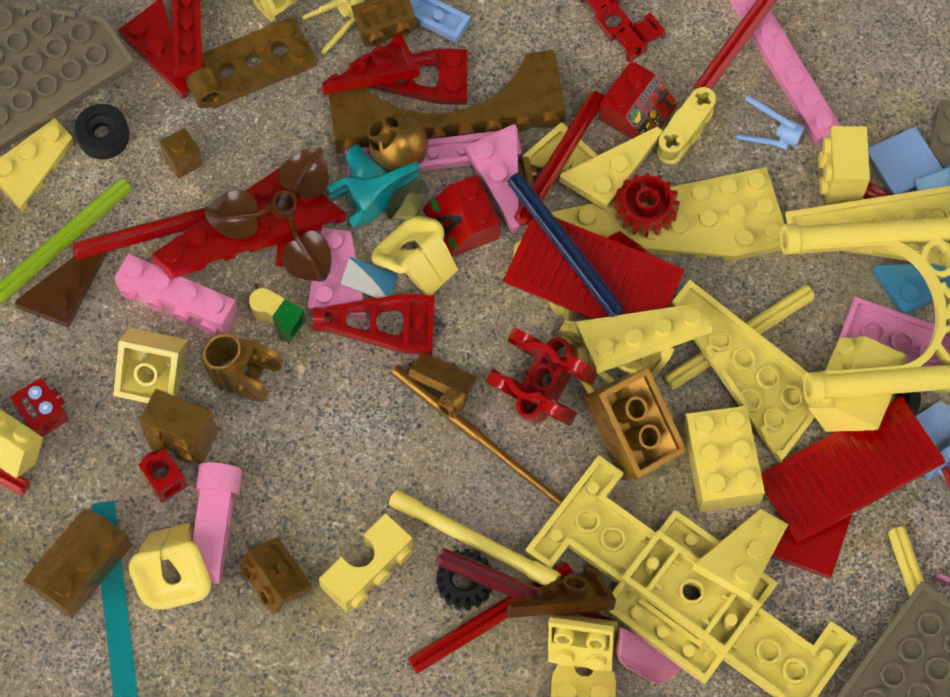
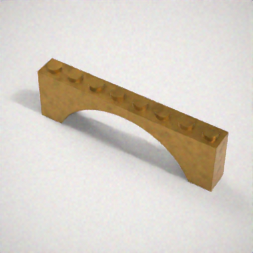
[328,50,566,154]

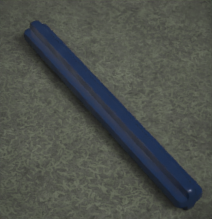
[507,172,624,317]

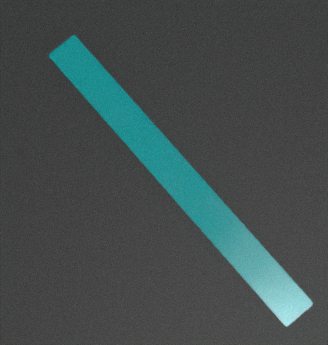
[92,500,138,697]

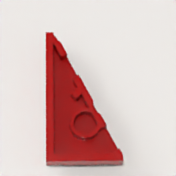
[118,0,188,99]
[321,33,420,95]

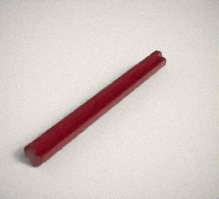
[436,548,614,621]

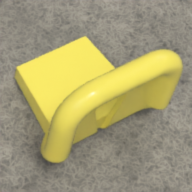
[371,216,458,295]
[129,522,212,610]

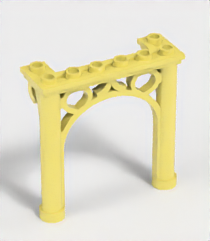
[780,214,950,404]

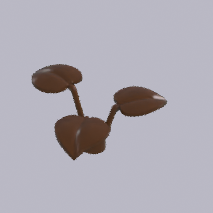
[204,147,331,282]

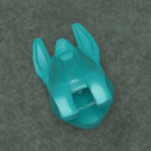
[327,144,421,229]

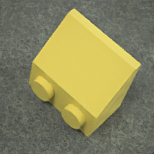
[113,328,188,403]

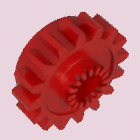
[614,173,680,238]

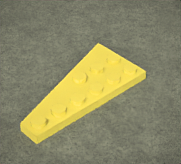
[784,186,950,267]
[670,280,815,463]

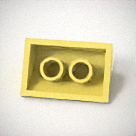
[808,336,908,432]

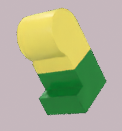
[249,288,306,344]

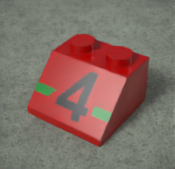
[423,175,501,257]

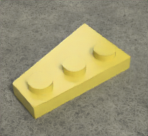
[0,118,74,213]

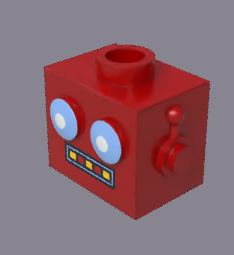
[10,377,69,437]

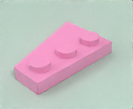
[307,227,367,320]

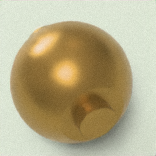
[367,114,428,172]

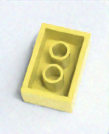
[683,406,765,513]

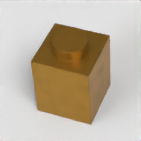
[159,127,203,179]

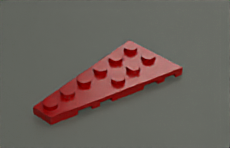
[152,166,347,279]

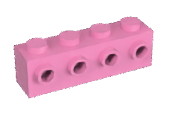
[114,254,239,335]

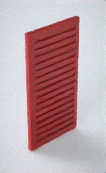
[502,216,685,319]
[761,396,946,544]

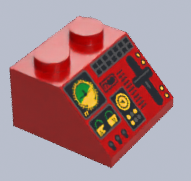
[598,60,677,139]

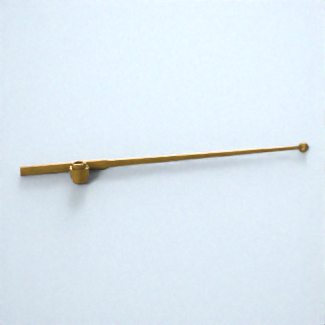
[391,365,686,597]

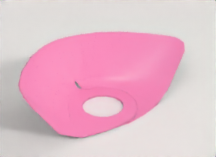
[615,627,682,684]

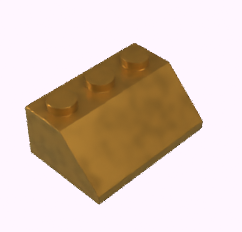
[583,368,687,480]
[23,509,132,619]

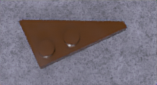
[15,233,108,328]
[506,564,616,618]

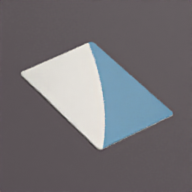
[341,257,397,298]

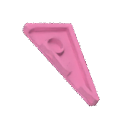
[465,124,519,234]

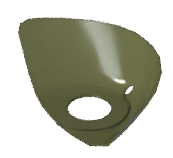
[386,179,429,220]

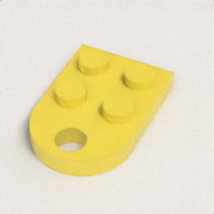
[551,664,616,697]

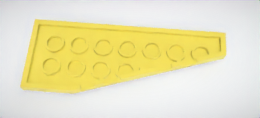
[551,167,785,261]

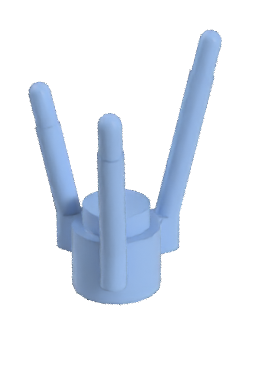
[736,96,805,150]

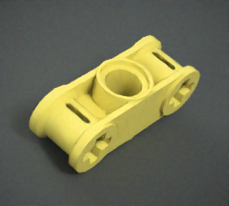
[657,87,716,166]

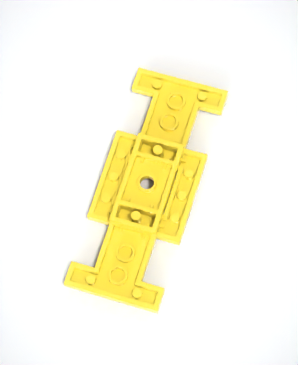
[525,455,857,697]

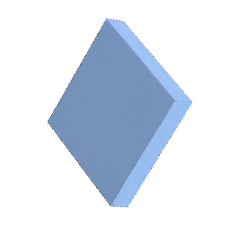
[868,126,943,195]

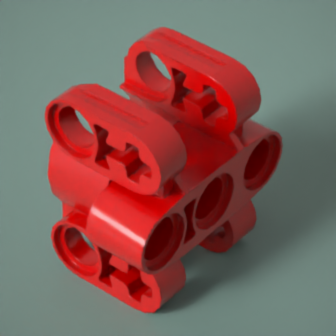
[485,327,598,426]

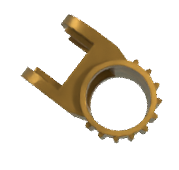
[201,332,284,402]

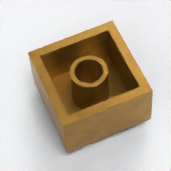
[139,389,218,464]

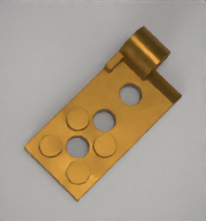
[186,16,318,109]

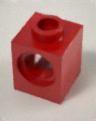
[138,448,188,503]

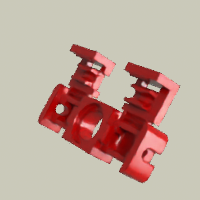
[580,0,665,62]

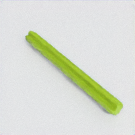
[0,178,131,302]

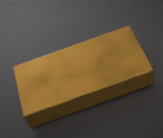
[408,353,476,396]

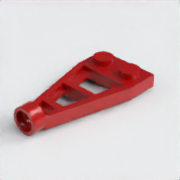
[368,49,468,105]
[312,293,435,355]

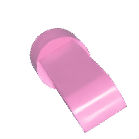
[192,462,243,584]

